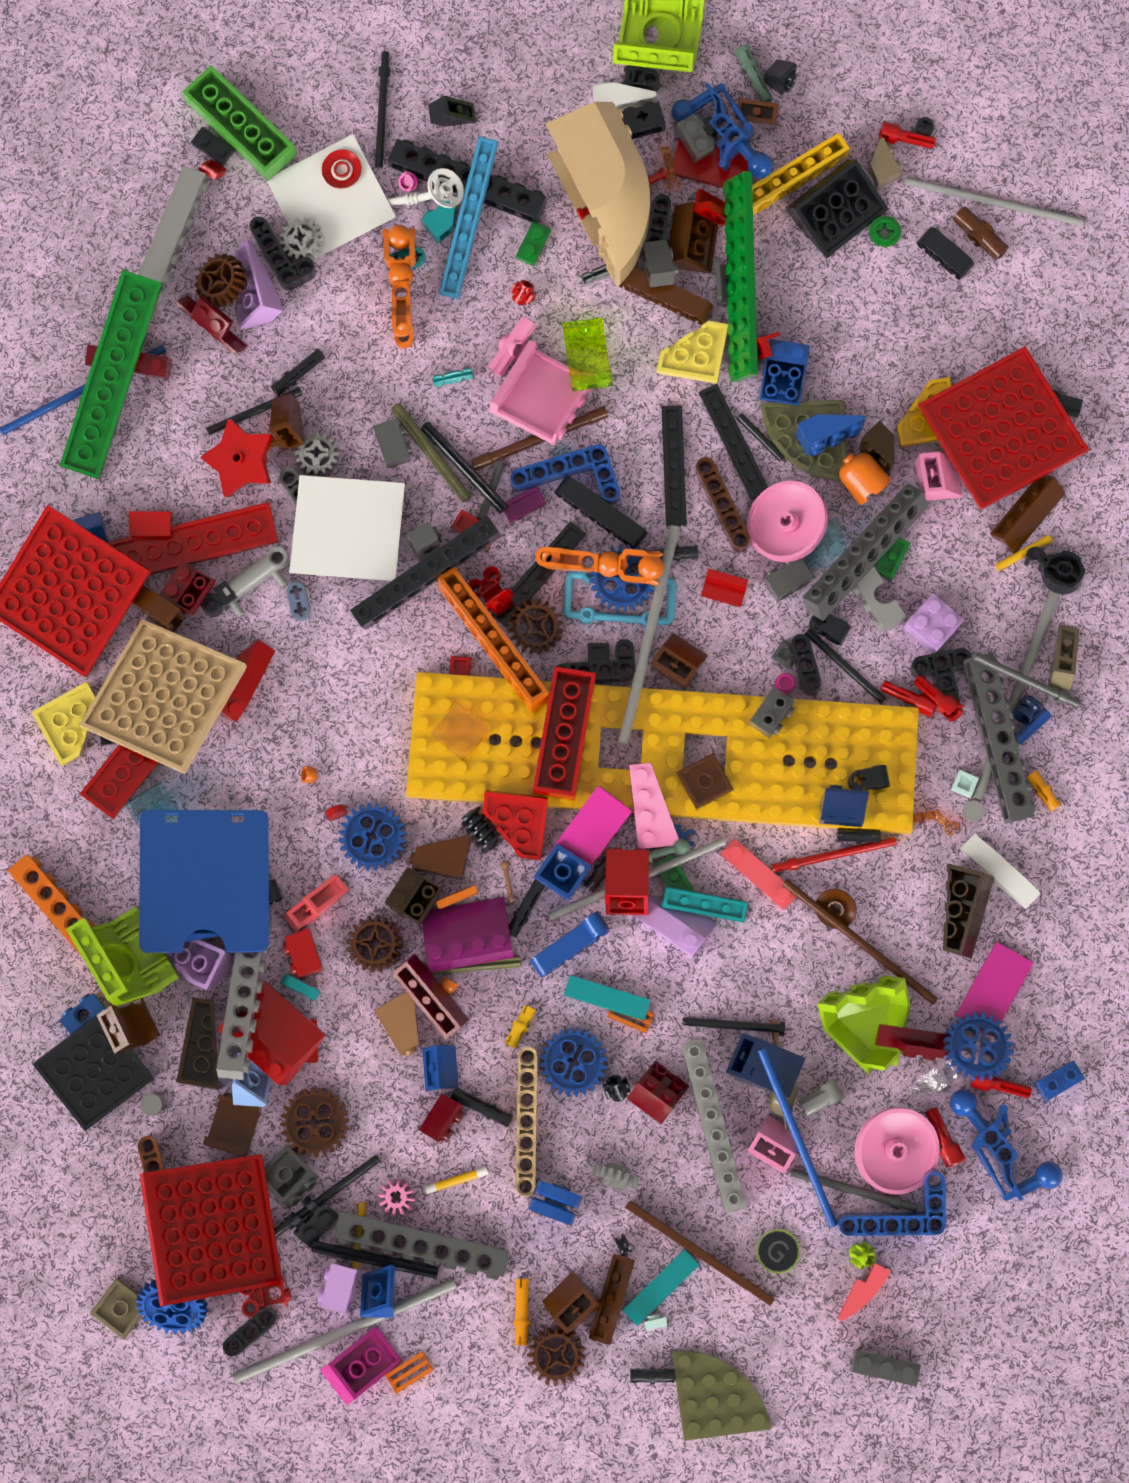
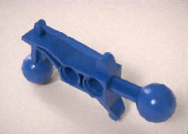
[671,83,773,179]
[950,1089,1063,1201]

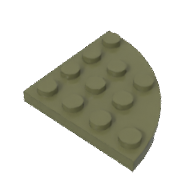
[761,400,846,481]
[672,1351,771,1441]

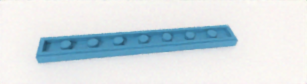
[439,136,499,300]

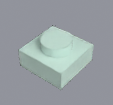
[951,770,979,798]
[644,1314,667,1331]

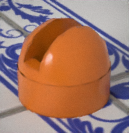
[301,766,318,783]
[440,976,459,994]

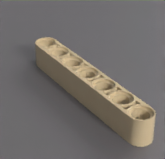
[516,1046,538,1197]

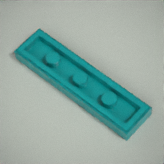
[661,886,749,923]
[564,975,651,1021]
[622,1249,699,1326]

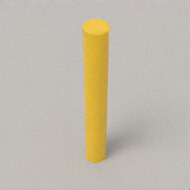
[995,535,1052,571]
[352,1202,367,1269]

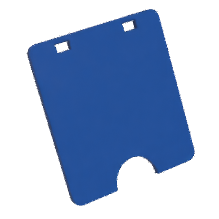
[139,810,269,953]

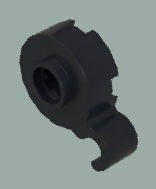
[1024,547,1085,595]

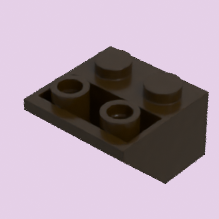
[858,421,895,475]
[385,867,444,925]

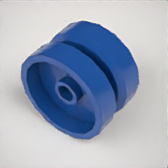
[528,1180,583,1226]

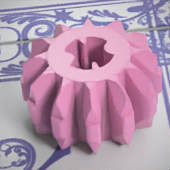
[378,1179,415,1216]

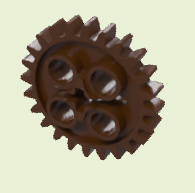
[280,1087,350,1158]

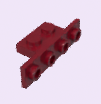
[175,296,248,354]
[875,1024,949,1061]

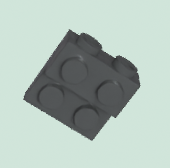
[264,1145,319,1208]

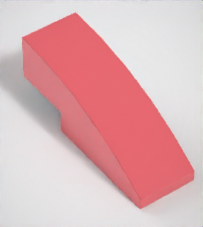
[284,874,349,932]
[837,1263,891,1321]

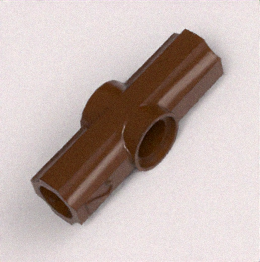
[953,206,1009,261]

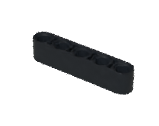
[554,475,648,549]

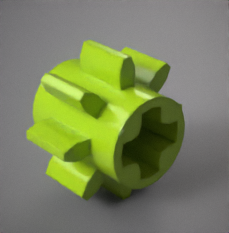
[849,1241,876,1270]

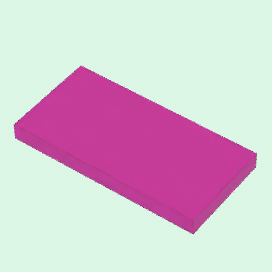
[549,785,633,866]
[955,942,1033,1037]

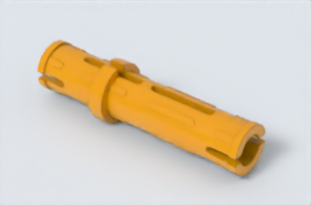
[513,1279,530,1346]

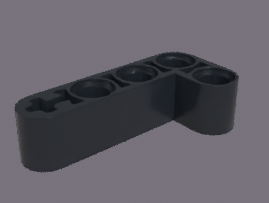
[249,217,316,291]
[556,639,635,684]

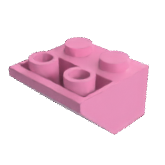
[915,452,962,501]
[747,1115,805,1174]

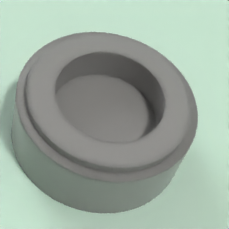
[963,801,985,822]
[140,1094,163,1116]

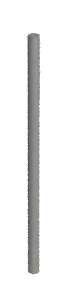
[905,177,1084,226]
[548,837,726,921]

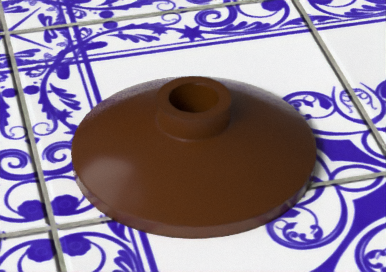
[816,889,857,929]

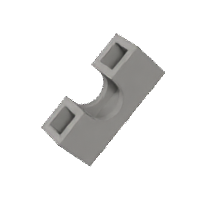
[852,566,907,634]

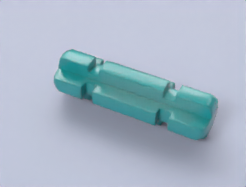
[433,367,473,387]

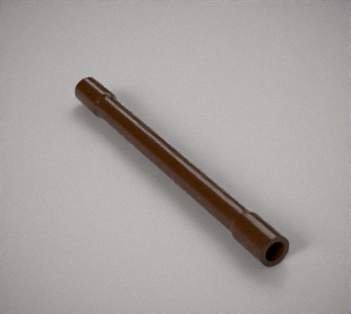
[471,406,608,471]

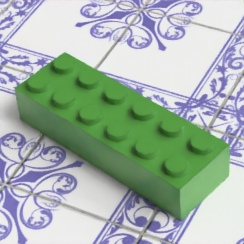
[182,65,297,181]

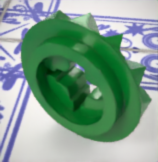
[868,216,901,248]

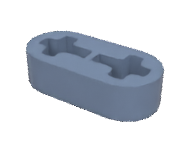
[287,582,310,621]

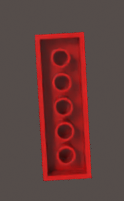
[533,666,596,801]

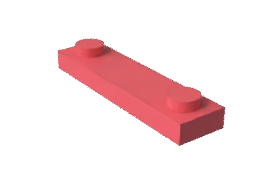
[720,838,796,910]

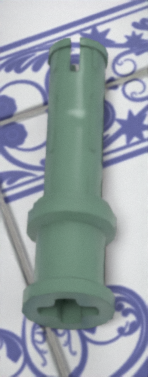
[734,44,773,102]

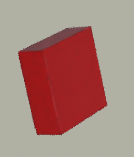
[198,159,227,180]
[449,656,472,676]

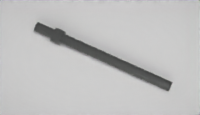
[972,652,1080,708]
[790,1168,918,1212]

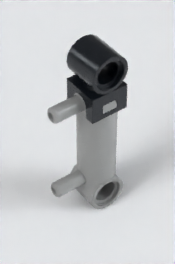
[200,546,289,618]

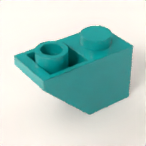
[422,195,457,244]

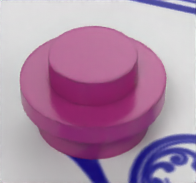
[399,171,418,192]
[775,673,796,694]

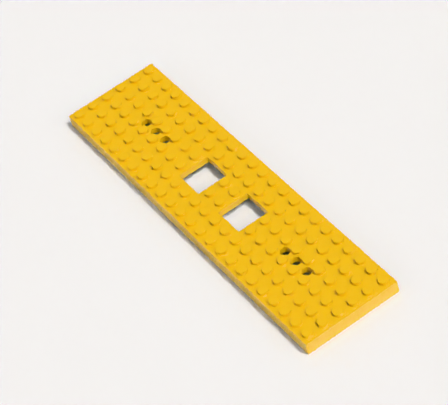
[406,672,919,834]

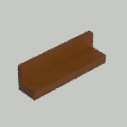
[990,475,1065,553]

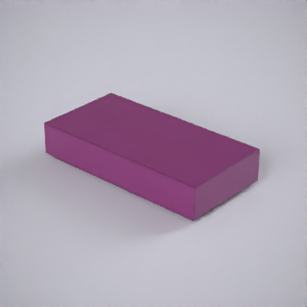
[504,486,546,524]

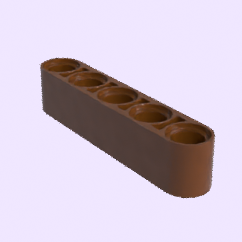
[619,266,714,325]
[696,457,750,552]

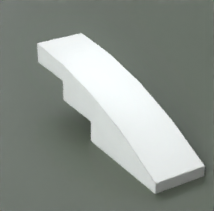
[960,834,1040,909]

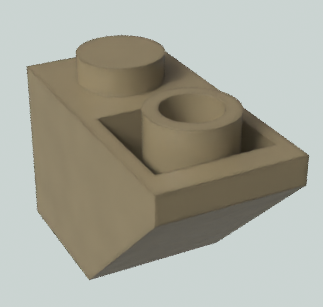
[869,137,902,189]

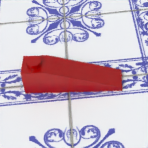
[220,640,275,722]

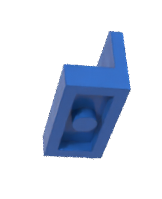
[422,1045,459,1091]

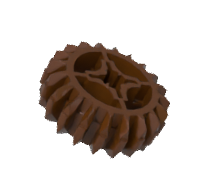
[194,253,248,308]
[507,599,563,655]
[346,915,404,973]
[527,1326,586,1386]

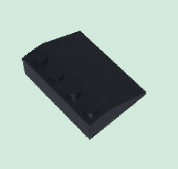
[786,159,889,258]

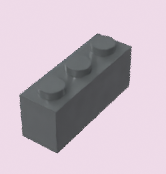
[850,1350,921,1387]

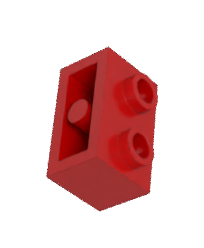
[283,929,324,979]

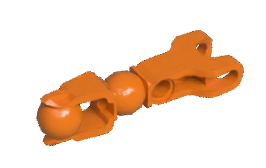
[382,224,416,349]
[535,547,664,586]

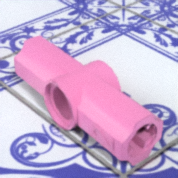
[488,316,537,377]

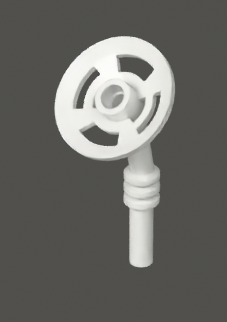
[387,168,464,208]

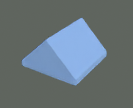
[232,1052,271,1107]

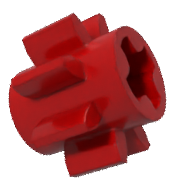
[510,280,536,305]

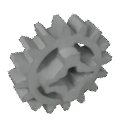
[279,217,324,260]
[294,432,340,476]
[592,1163,639,1190]

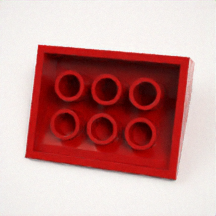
[217,981,326,1085]

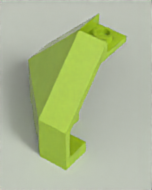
[817,976,911,1074]

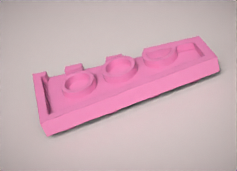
[629,762,679,849]

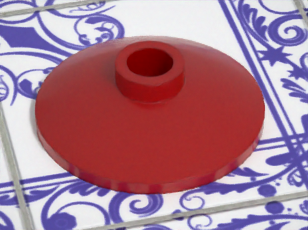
[322,149,362,189]

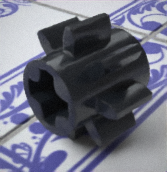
[603,1075,631,1102]

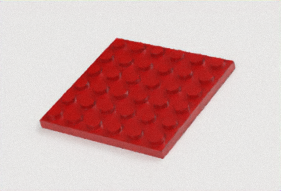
[917,346,1089,511]
[0,505,152,677]
[139,1154,282,1307]

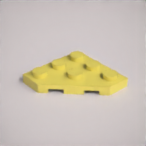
[657,321,729,384]
[32,682,95,767]

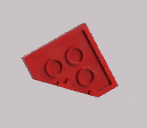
[483,790,548,860]

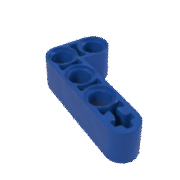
[530,911,610,978]

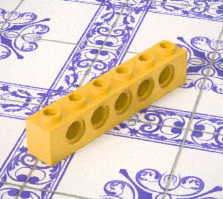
[752,133,850,216]

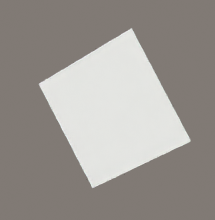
[266,134,396,260]
[289,475,405,581]

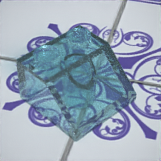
[803,518,847,572]
[125,781,178,829]

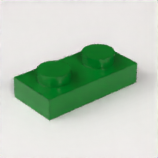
[516,222,551,266]
[875,538,911,581]
[654,854,694,891]

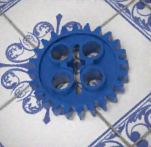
[589,544,654,612]
[338,803,407,871]
[943,1012,1014,1082]
[539,1027,608,1098]
[136,1279,208,1335]

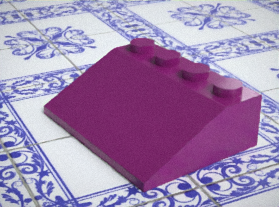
[422,897,514,973]

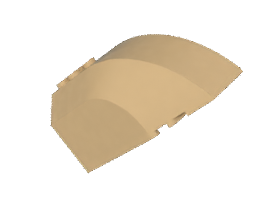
[546,102,650,286]

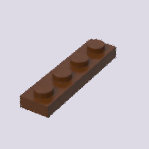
[589,1254,635,1345]

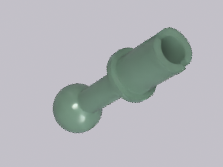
[646,838,690,864]

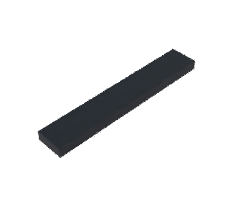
[698,384,768,501]
[661,405,687,526]
[491,521,586,628]

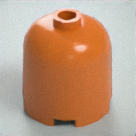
[839,452,892,505]

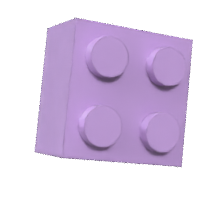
[903,593,965,654]
[318,1263,360,1313]

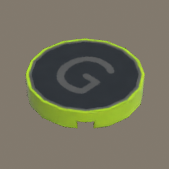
[757,1229,800,1273]

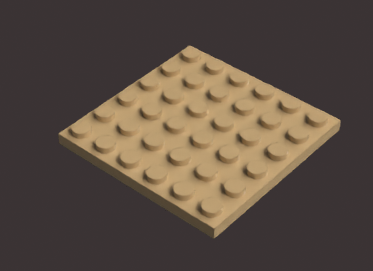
[79,619,247,774]

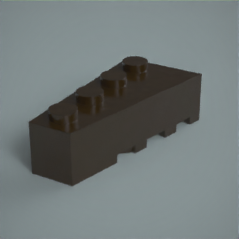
[943,863,995,959]
[176,997,219,1091]

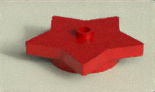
[201,419,273,498]

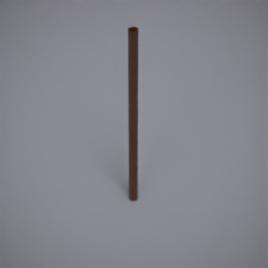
[782,879,938,1004]

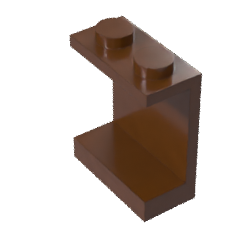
[96,998,160,1053]
[203,1092,262,1157]

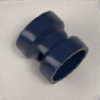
[1012,695,1041,724]

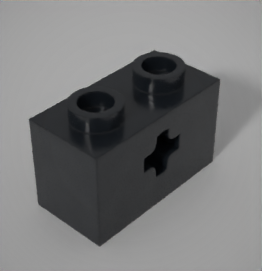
[621,102,666,140]

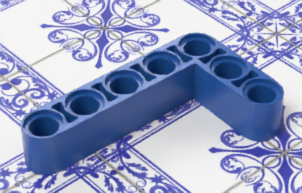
[510,444,620,505]
[837,1169,946,1236]

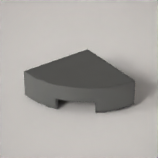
[771,640,792,669]

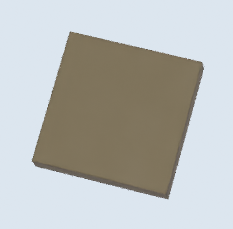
[90,1278,143,1340]

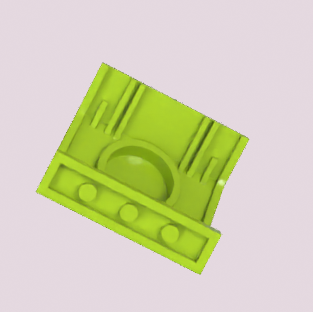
[613,0,705,72]
[66,907,179,1006]

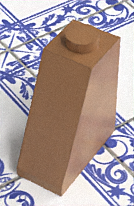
[374,992,420,1057]

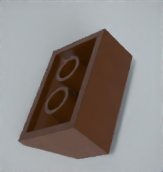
[668,202,718,274]

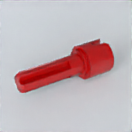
[878,121,936,149]
[914,675,964,722]
[881,680,938,718]
[970,1074,1032,1098]
[926,1107,966,1168]

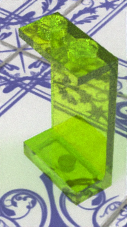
[562,317,613,391]

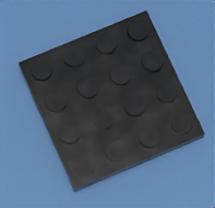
[32,1011,154,1131]

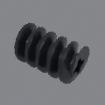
[461,806,503,854]

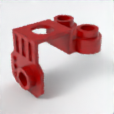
[468,566,514,617]
[241,1275,292,1317]

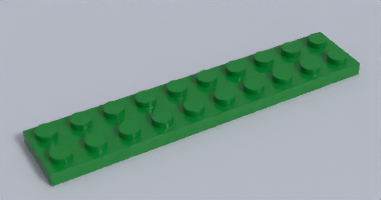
[723,171,758,382]
[59,270,163,479]

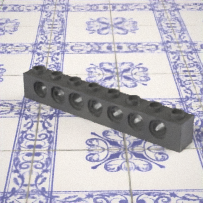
[802,483,928,621]
[963,652,1035,824]
[334,1211,509,1280]

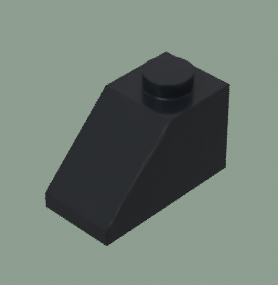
[428,96,476,127]

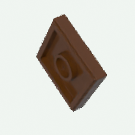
[676,753,734,810]

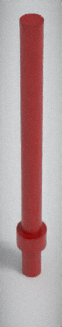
[772,837,897,872]

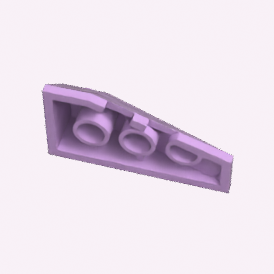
[235,240,283,329]
[633,896,717,959]
[165,940,235,991]

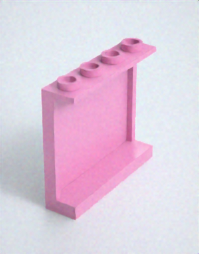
[489,340,595,445]

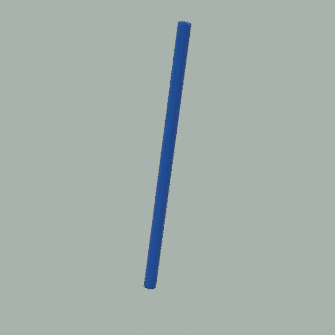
[0,344,166,435]
[757,1047,838,1228]

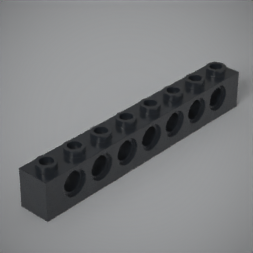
[388,139,547,223]
[350,515,502,630]

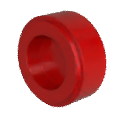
[325,804,348,821]

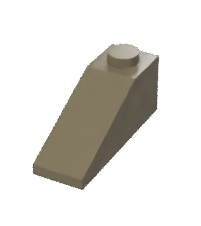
[1049,625,1080,691]

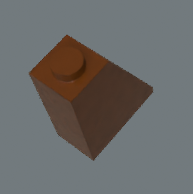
[269,393,305,450]
[132,585,185,632]
[409,836,471,880]

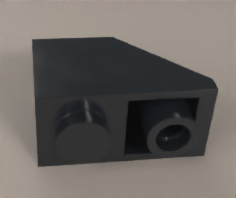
[764,59,797,95]

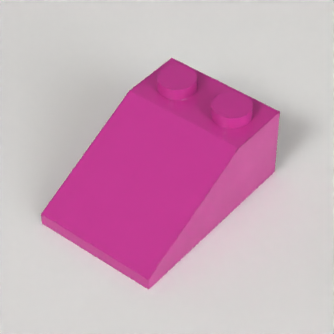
[320,1326,402,1405]

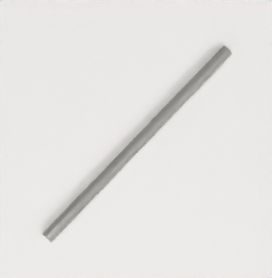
[618,525,680,745]
[972,591,1060,801]
[232,1278,457,1384]

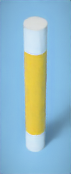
[424,1166,488,1194]

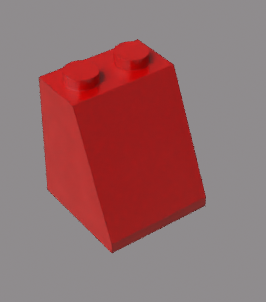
[605,848,649,915]

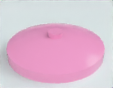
[747,481,828,562]
[855,1107,940,1195]

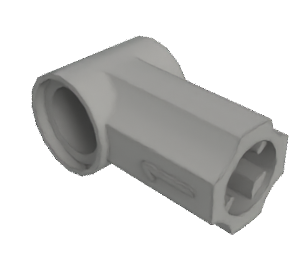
[798,1079,844,1117]

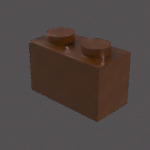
[735,98,780,126]

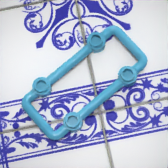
[563,567,677,628]

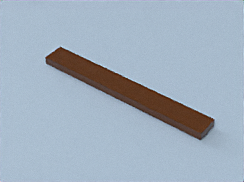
[625,1201,775,1306]

